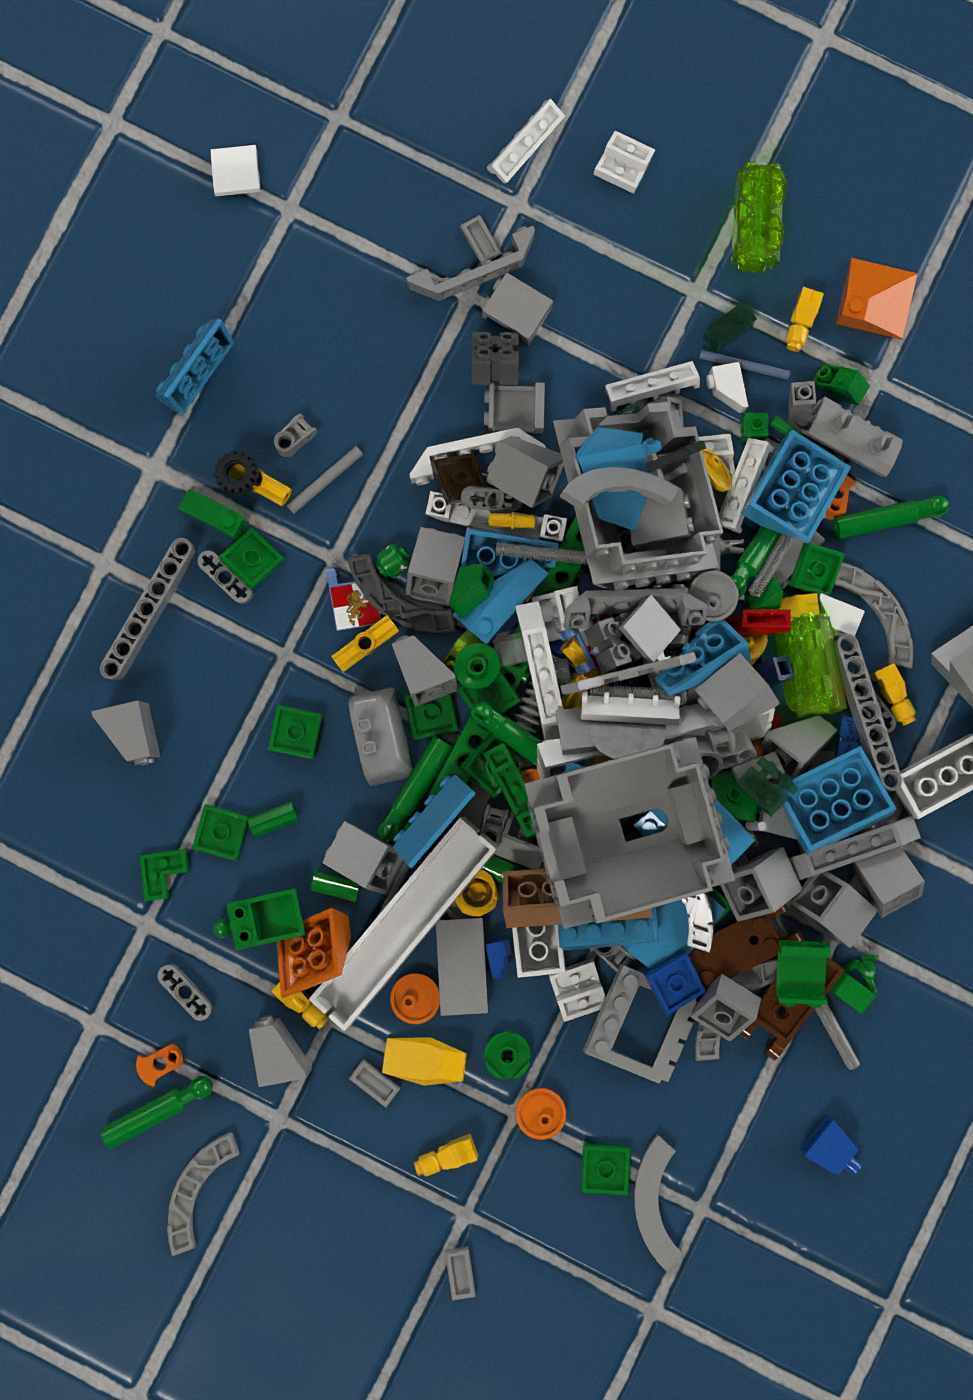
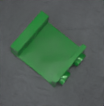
[776,940,830,1008]

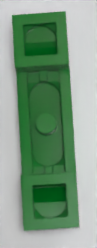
[483,743,535,838]

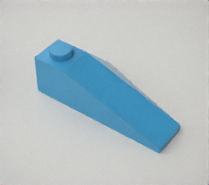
[461,527,559,576]
[453,558,549,645]
[655,619,751,696]

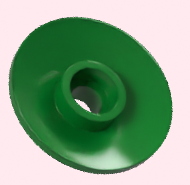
[454,643,501,690]

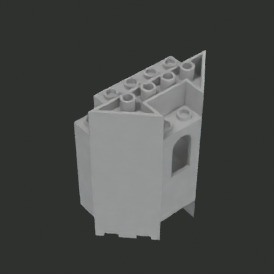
[553,402,723,591]
[525,737,735,929]

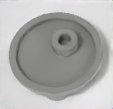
[689,571,739,621]

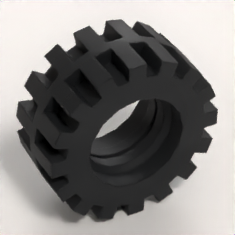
[214,451,259,496]

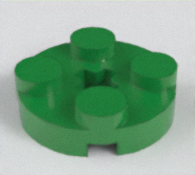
[484,1030,531,1079]

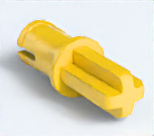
[488,512,535,530]

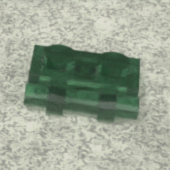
[735,756,799,817]

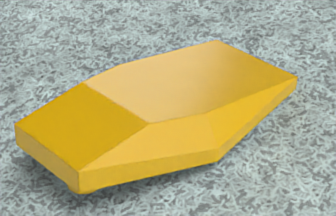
[382,1037,467,1086]

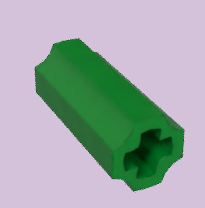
[248,801,299,838]
[310,870,361,902]

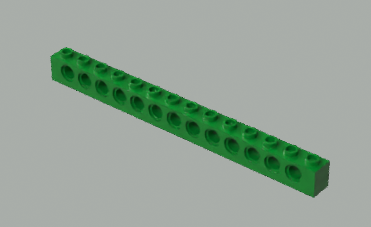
[428,516,585,797]

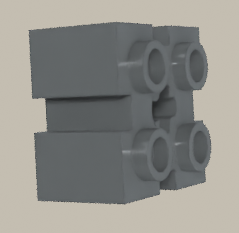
[472,332,519,385]
[584,610,645,675]

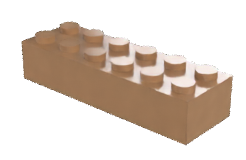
[503,869,653,928]

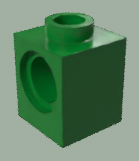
[740,413,768,442]

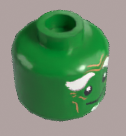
[375,544,410,578]

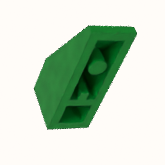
[177,489,249,541]

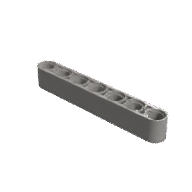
[100,538,196,681]
[831,634,902,793]

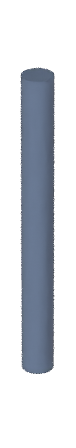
[699,350,790,380]

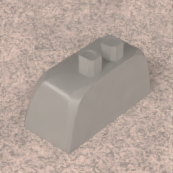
[348,687,413,786]

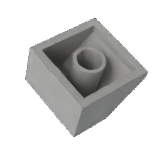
[495,809,543,869]
[691,974,761,1041]

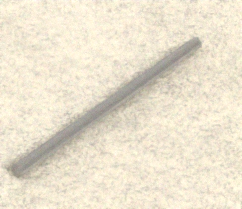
[734,852,860,1070]

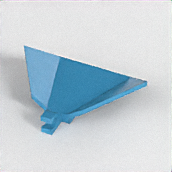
[576,427,662,531]

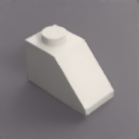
[706,362,748,413]
[817,593,865,638]

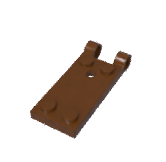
[688,904,805,989]
[739,940,845,1061]

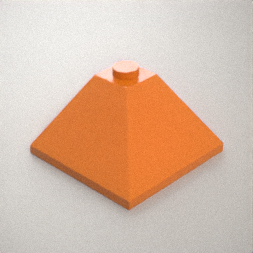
[835,258,918,340]
[277,908,351,998]

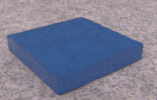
[644,950,707,1016]

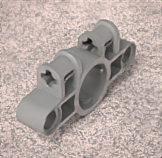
[662,726,757,780]

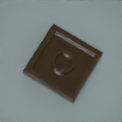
[431,453,487,505]

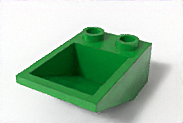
[213,888,306,950]

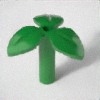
[843,954,879,994]

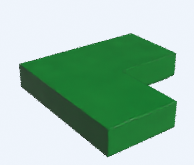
[139,849,190,902]

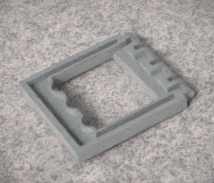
[583,964,698,1084]

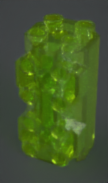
[731,162,787,273]
[775,612,847,718]

